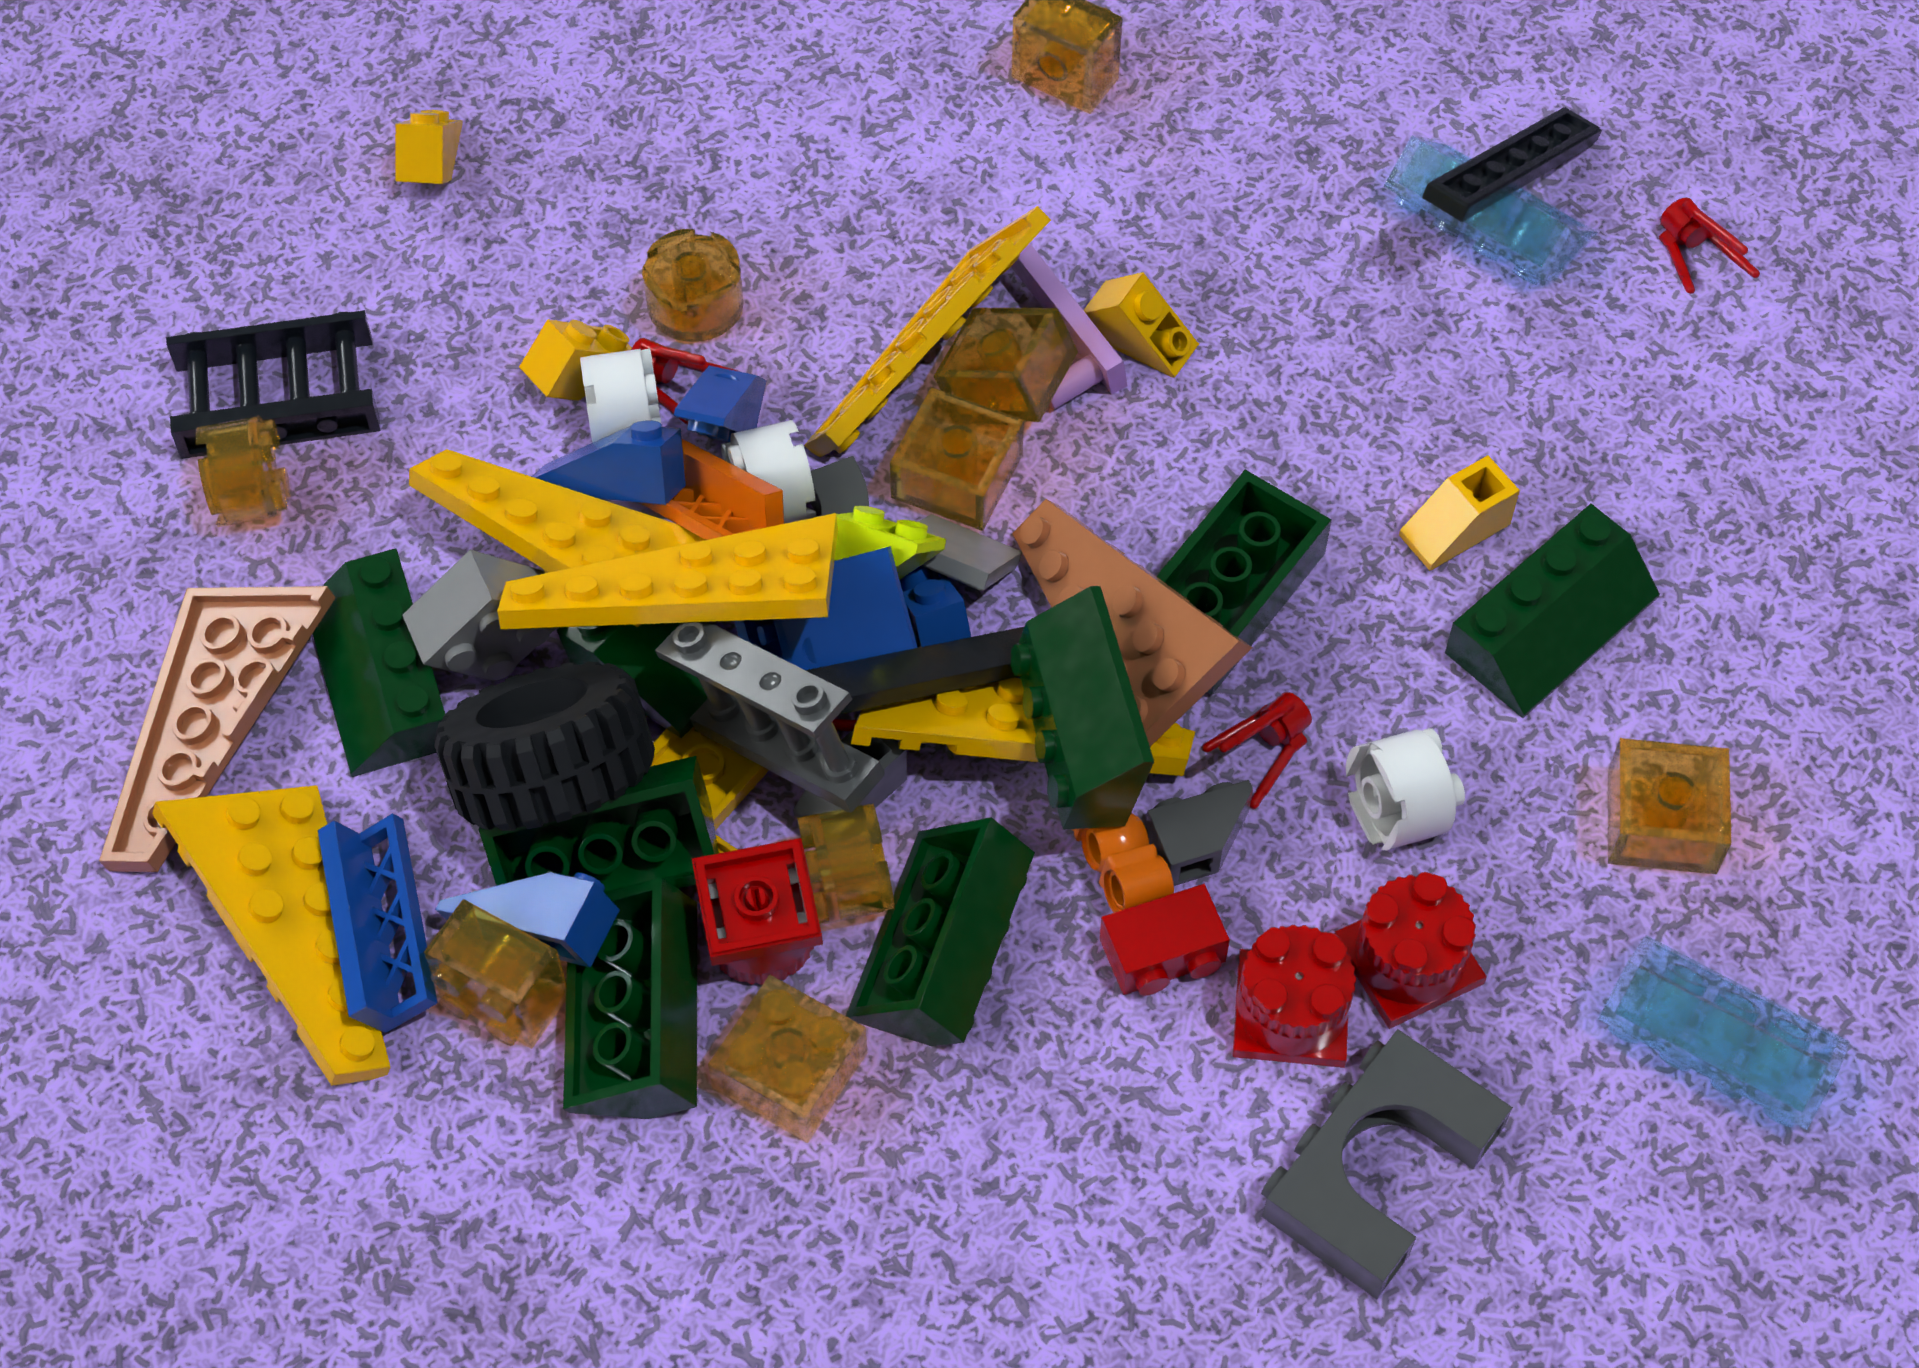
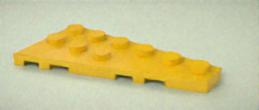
[804,206,1051,458]
[409,449,705,627]
[497,513,838,629]
[851,677,1196,776]
[152,785,391,1086]

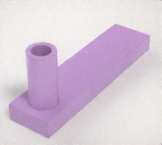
[1011,243,1128,410]

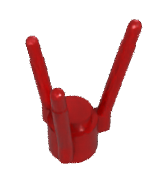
[1659,197,1760,294]
[631,338,740,425]
[1202,692,1312,809]

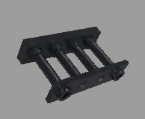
[166,310,381,459]

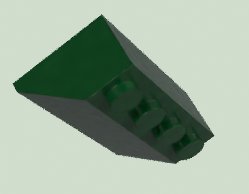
[1445,503,1660,718]
[312,548,445,777]
[1011,586,1154,830]
[478,756,719,894]
[845,817,1035,1046]
[563,877,697,1119]

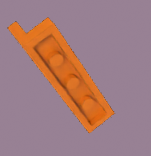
[638,439,784,540]

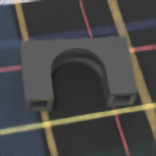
[1261,1029,1513,1299]

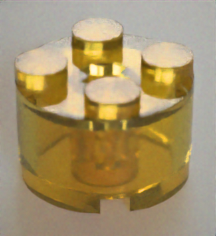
[642,229,744,344]
[195,416,291,527]
[797,803,894,925]

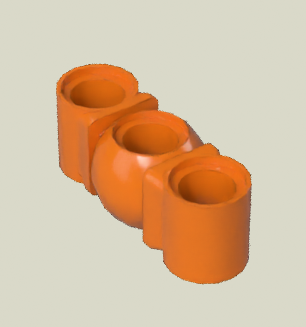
[1071,813,1174,913]

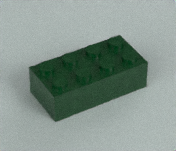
[1156,469,1332,695]

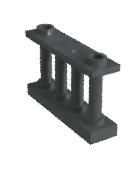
[655,622,886,813]

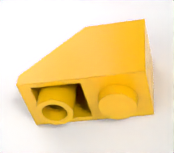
[395,110,463,184]
[1083,272,1199,378]
[519,319,632,401]
[1399,455,1520,571]

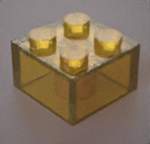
[1012,0,1123,114]
[933,308,1078,422]
[890,387,1024,531]
[1608,738,1731,874]
[424,899,566,1049]
[708,975,868,1143]

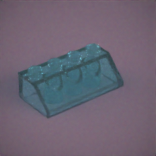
[1384,135,1598,285]
[1598,935,1850,1130]

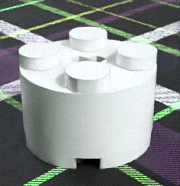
[580,349,661,443]
[721,420,816,524]
[1346,728,1465,851]

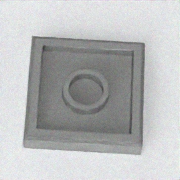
[918,514,1022,591]

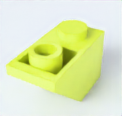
[835,506,946,580]

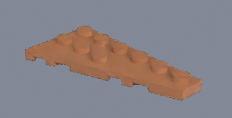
[1012,499,1253,746]
[99,586,336,872]

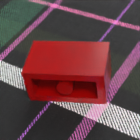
[1099,883,1230,996]

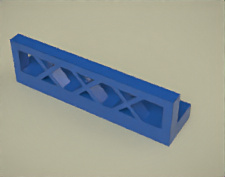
[318,813,438,1033]

